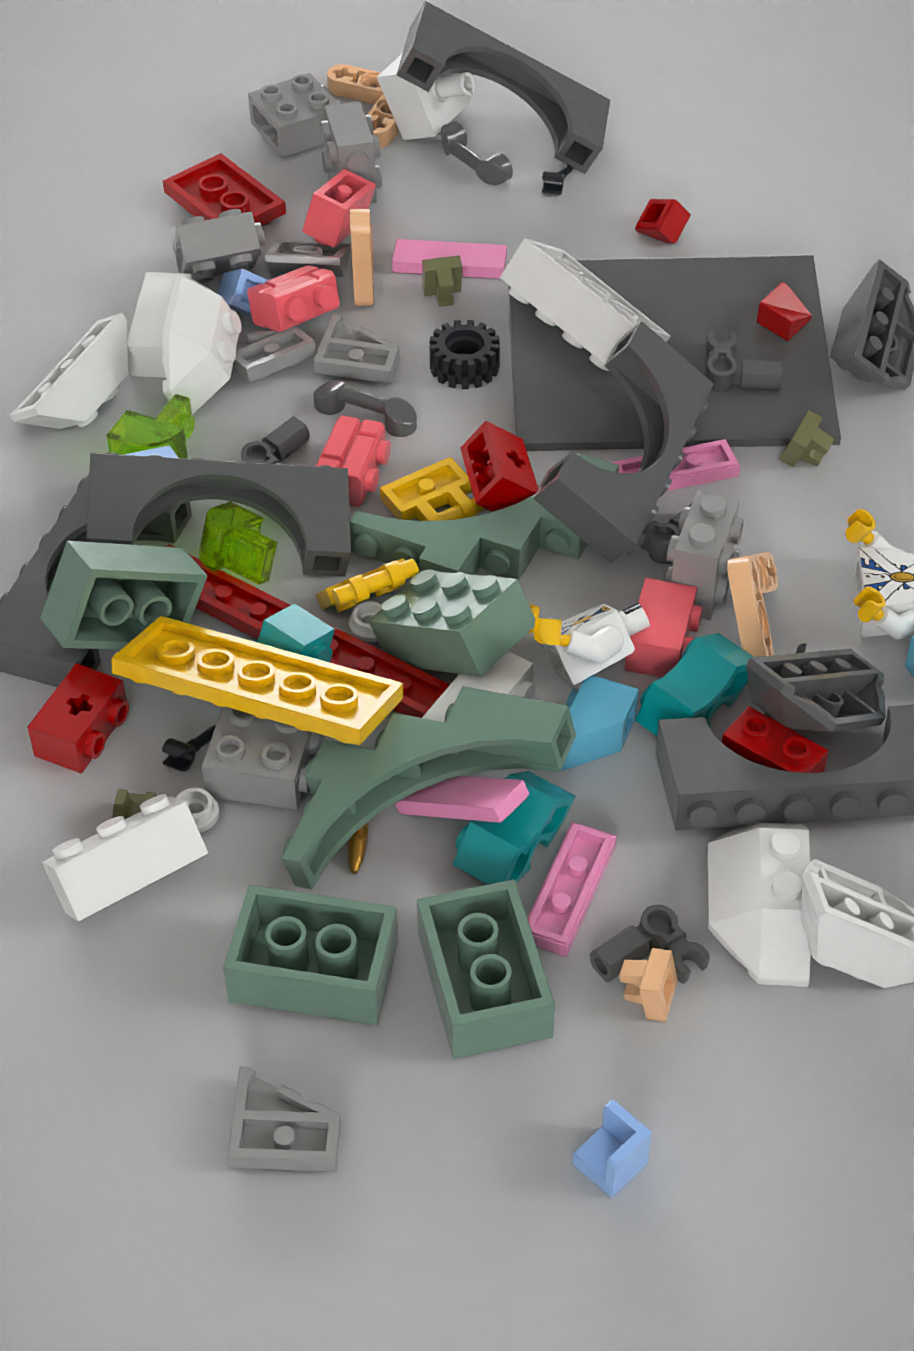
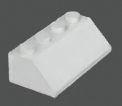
[500,238,671,371]

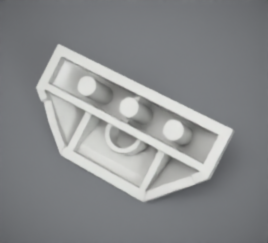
[162,275,242,419]
[9,313,128,429]
[707,822,811,987]
[802,859,914,988]

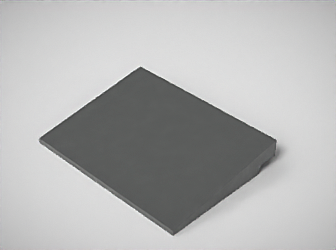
[508,255,841,451]

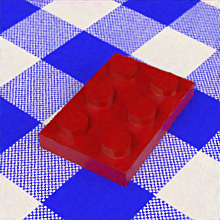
[163,153,286,226]

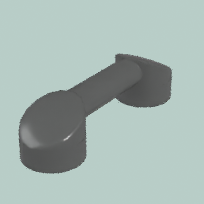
[441,121,513,185]
[313,380,417,437]

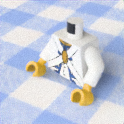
[845,509,914,640]
[528,603,650,685]

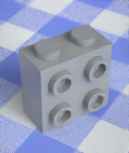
[248,73,341,158]
[320,101,382,204]
[173,209,265,284]
[665,490,744,620]
[201,707,325,810]

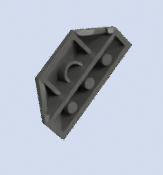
[830,259,914,390]
[746,649,886,732]

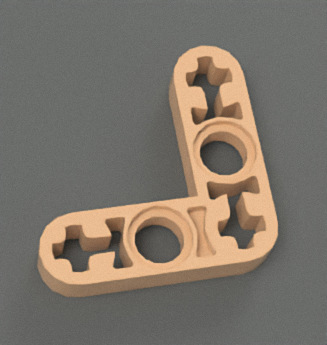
[327,64,399,148]
[350,209,374,306]
[727,552,778,657]

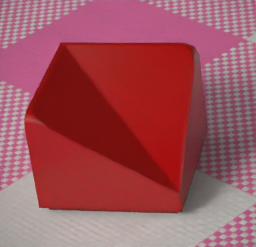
[635,199,691,244]
[756,282,812,341]

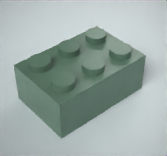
[40,541,208,650]
[368,570,535,677]
[417,879,555,1059]
[223,885,398,1025]

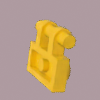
[380,457,487,521]
[315,558,419,613]

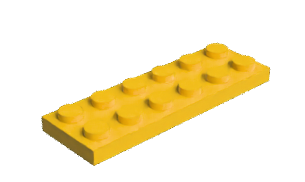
[111,616,403,746]

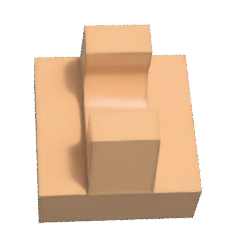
[619,948,678,1022]

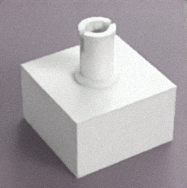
[377,54,475,140]

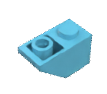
[561,675,639,771]

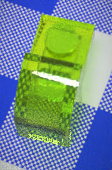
[106,394,195,459]
[198,501,278,585]

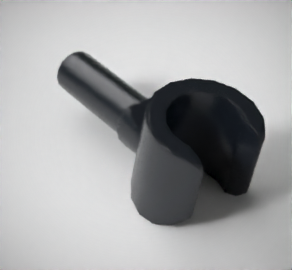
[542,164,574,195]
[162,725,216,771]

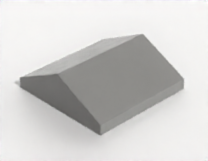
[265,240,350,277]

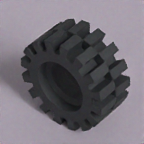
[429,320,500,389]

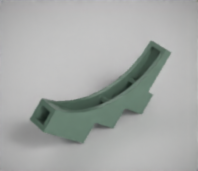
[350,453,619,580]
[282,686,576,890]

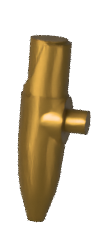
[348,822,369,874]

